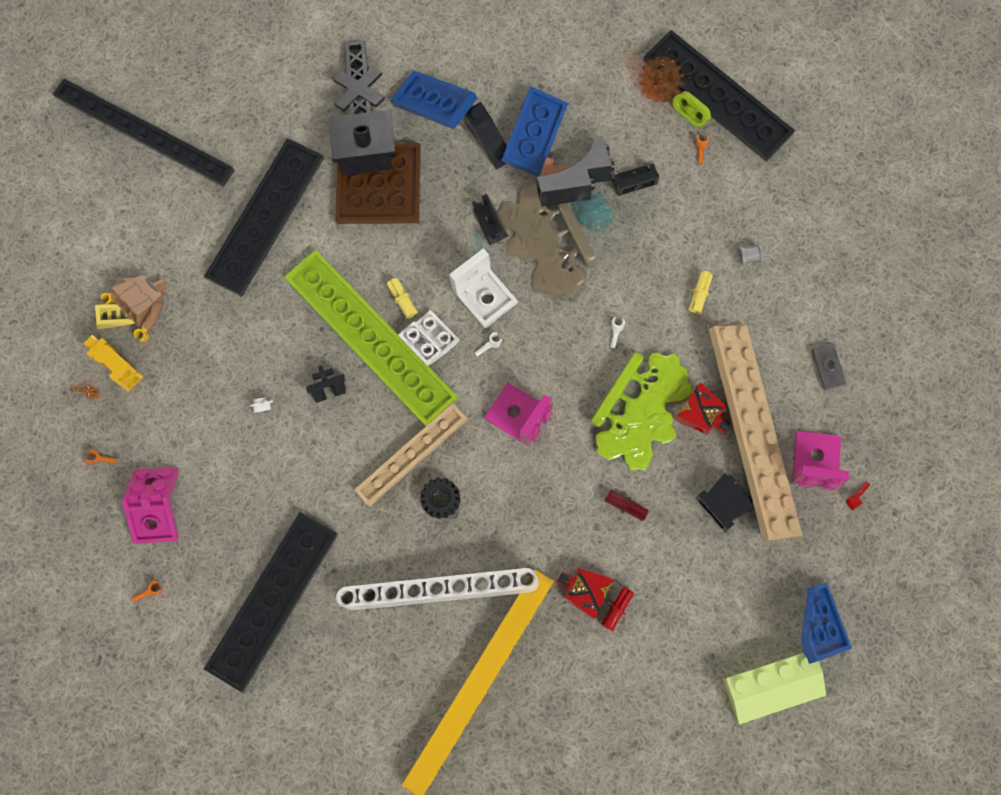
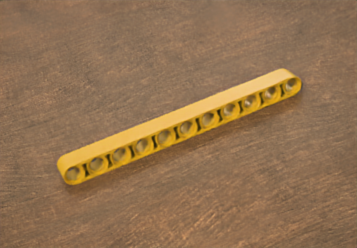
[402,569,554,795]

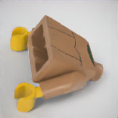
[100,275,167,342]

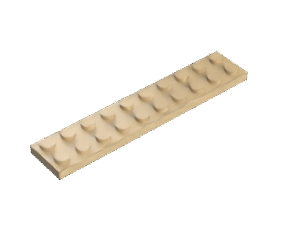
[709,325,803,542]

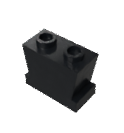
[695,473,754,532]

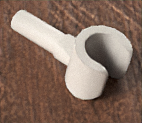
[610,317,625,349]
[474,332,502,357]

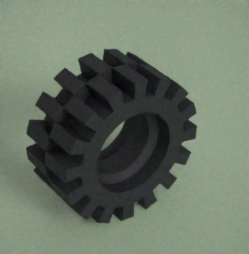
[420,477,461,519]

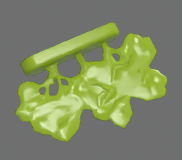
[590,351,693,470]

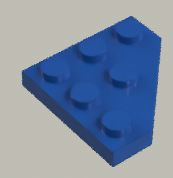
[801,582,852,664]

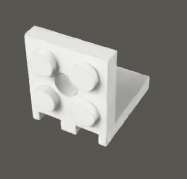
[449,248,518,329]

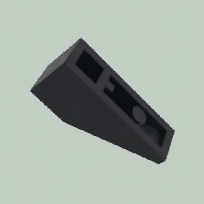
[464,102,507,170]

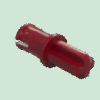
[604,489,649,521]

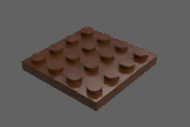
[335,143,421,224]

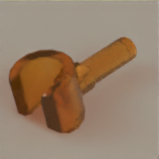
[70,385,99,399]

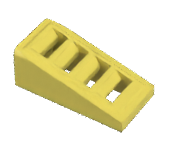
[95,304,135,329]

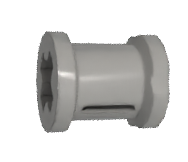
[738,243,764,266]

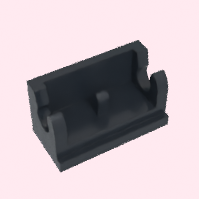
[611,161,659,196]
[472,194,508,245]

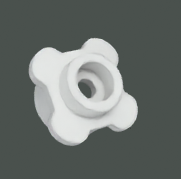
[249,397,273,413]

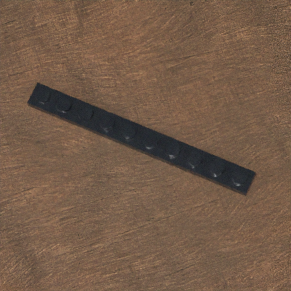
[53,79,235,187]

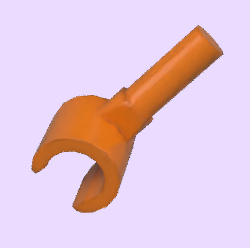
[695,134,709,164]
[84,450,117,465]
[132,581,163,602]

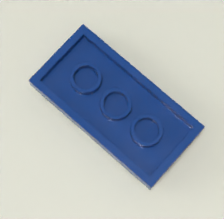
[390,70,477,129]
[501,87,568,177]

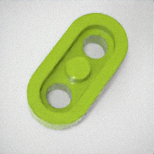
[673,91,711,127]

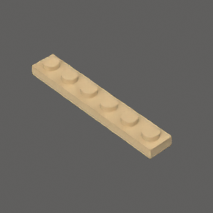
[354,403,468,508]

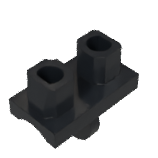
[306,365,346,403]

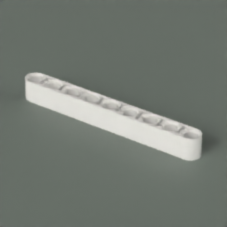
[336,568,539,610]

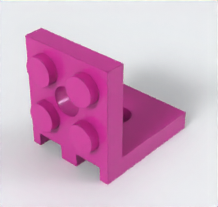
[484,382,553,446]
[792,431,849,491]
[122,467,179,544]

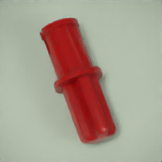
[601,587,634,632]

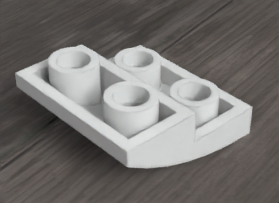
[398,310,459,366]

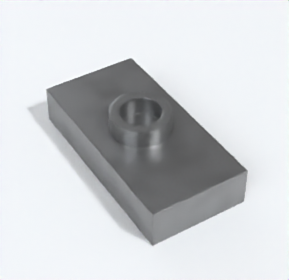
[812,343,847,390]

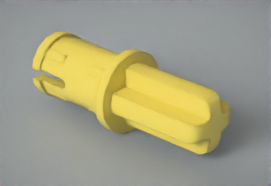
[688,271,713,314]
[387,278,418,319]

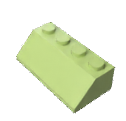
[723,653,826,724]

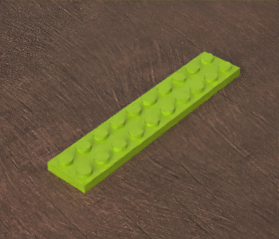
[284,250,458,427]

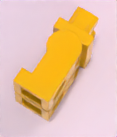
[83,335,143,392]

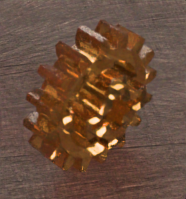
[639,56,684,102]

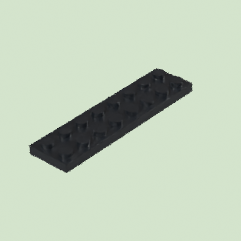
[643,30,795,162]
[204,138,324,297]
[204,512,339,693]

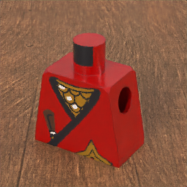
[675,383,731,435]
[557,568,614,620]

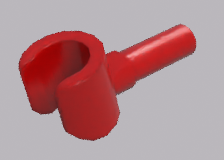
[846,482,870,510]

